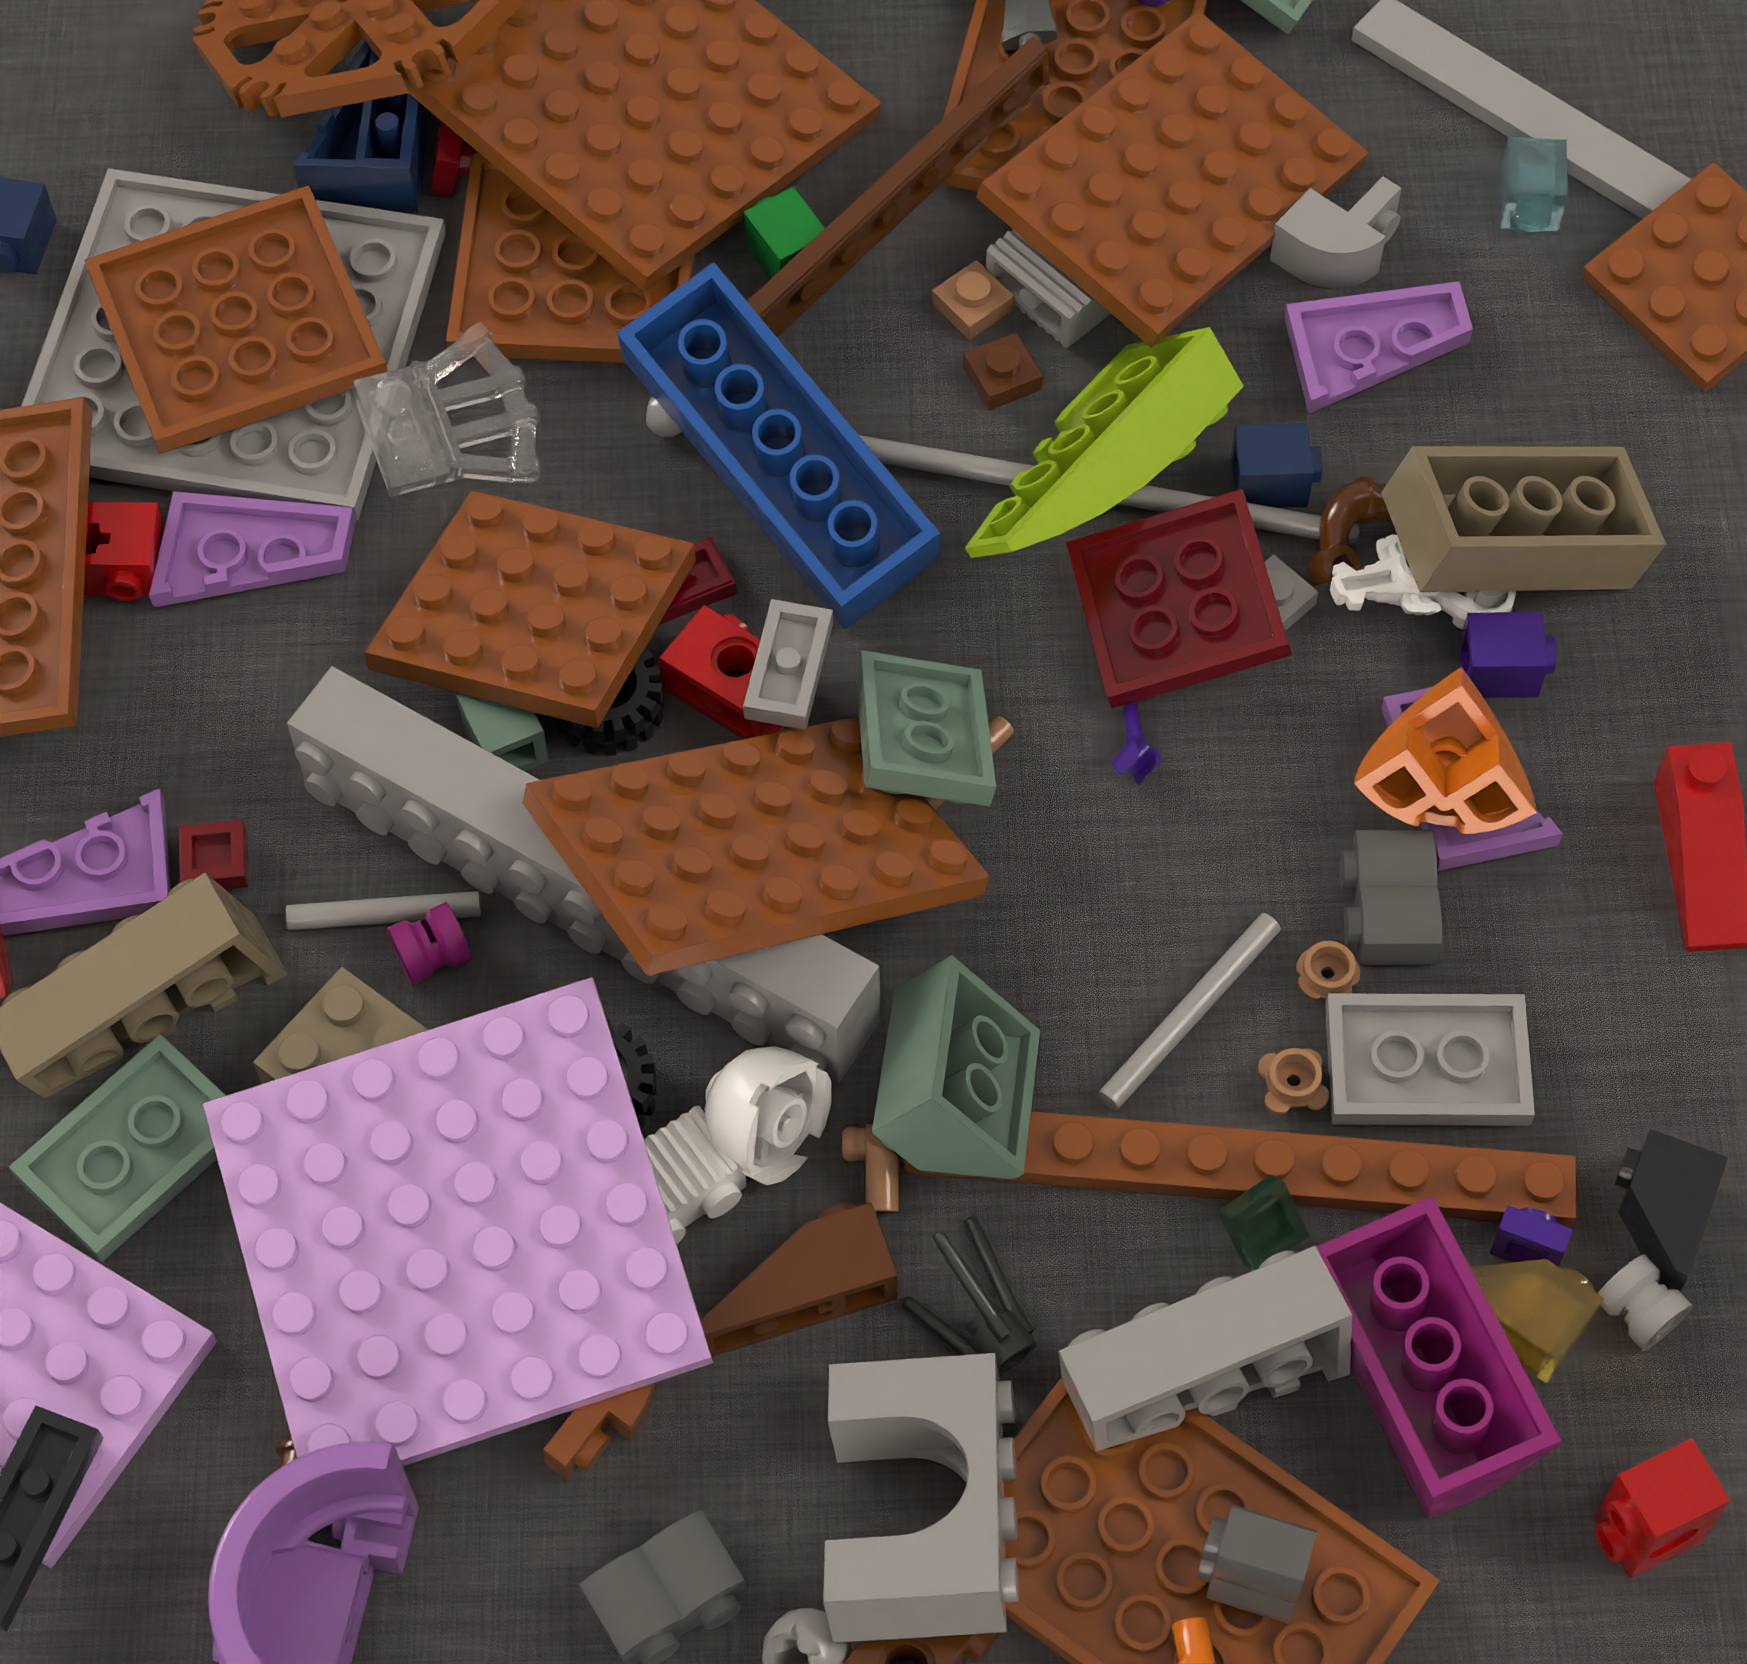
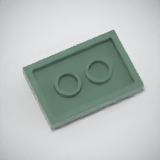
[855,650,996,807]
[9,1034,226,1263]

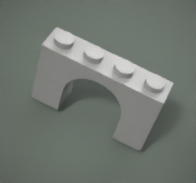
[823,1353,1019,1643]

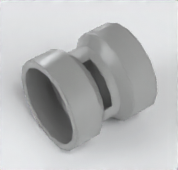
[1595,1254,1693,1351]

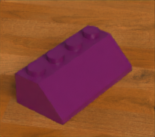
[1316,1196,1561,1520]

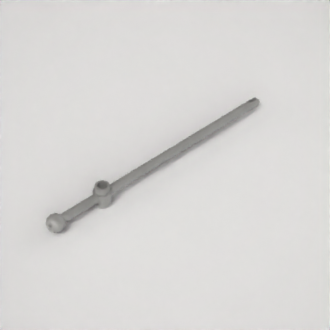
[646,396,1359,544]

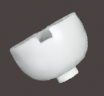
[705,1046,832,1185]

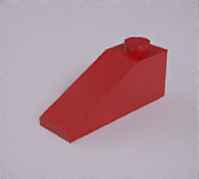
[1654,742,1747,952]

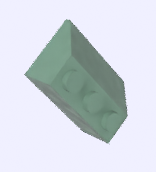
[872,955,1040,1180]

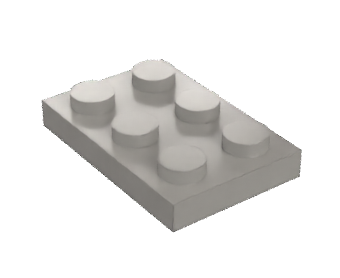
[1325,993,1535,1126]

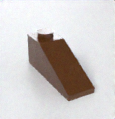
[701,1202,897,1357]

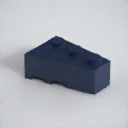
[293,41,431,212]

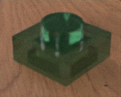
[1218,1174,1310,1271]

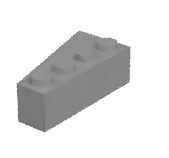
[1059,1246,1352,1451]

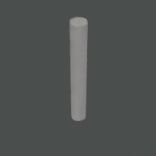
[286,891,482,931]

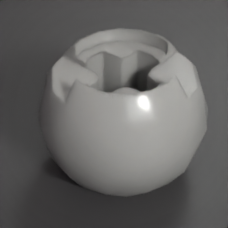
[762,1608,852,1664]

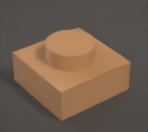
[932,260,1014,341]

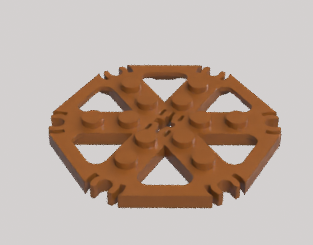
[191,0,527,117]

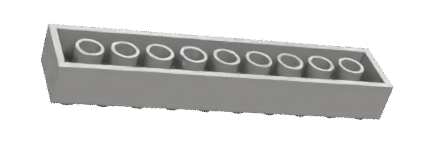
[287,666,880,1083]

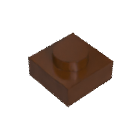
[963,332,1043,411]

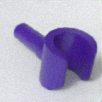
[1111,703,1161,785]

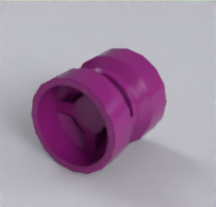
[386,902,472,987]

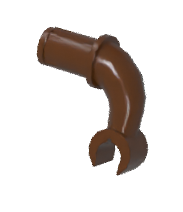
[1307,476,1392,586]

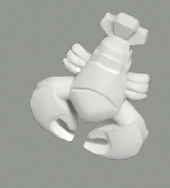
[1330,534,1516,629]

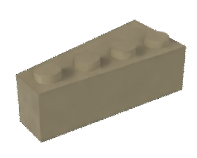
[0,873,288,1099]

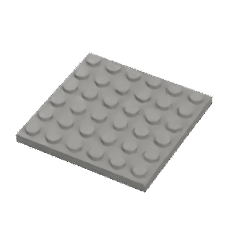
[21,168,446,521]

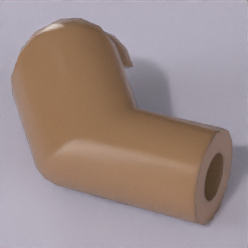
[842,1123,899,1212]

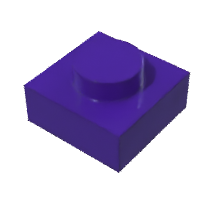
[1489,1205,1573,1277]

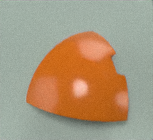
[1354,667,1537,834]

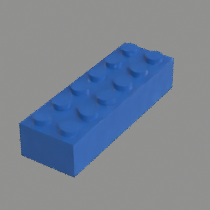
[617,262,941,630]

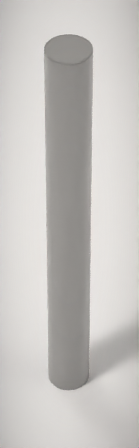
[1097,913,1281,1111]

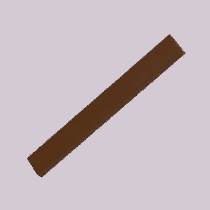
[747,36,1050,337]

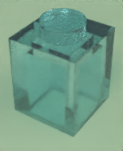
[1500,137,1568,232]

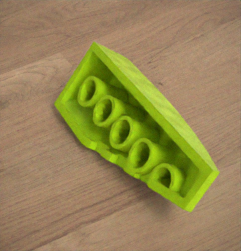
[965,327,1244,558]

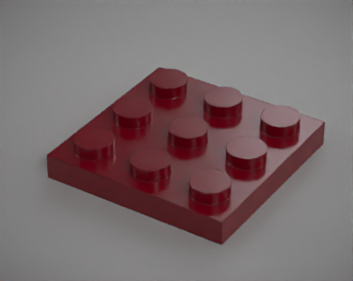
[1066,489,1292,709]

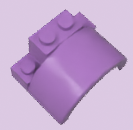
[208,1441,419,1664]

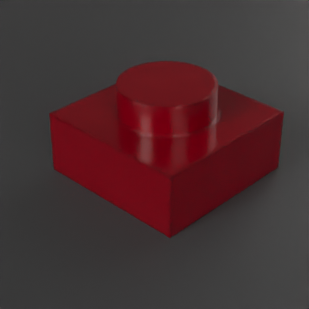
[430,121,473,198]
[179,820,248,890]

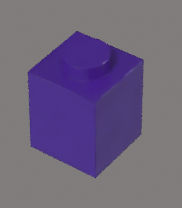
[1459,612,1556,698]

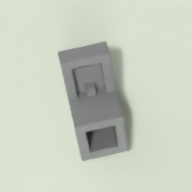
[1270,176,1402,289]

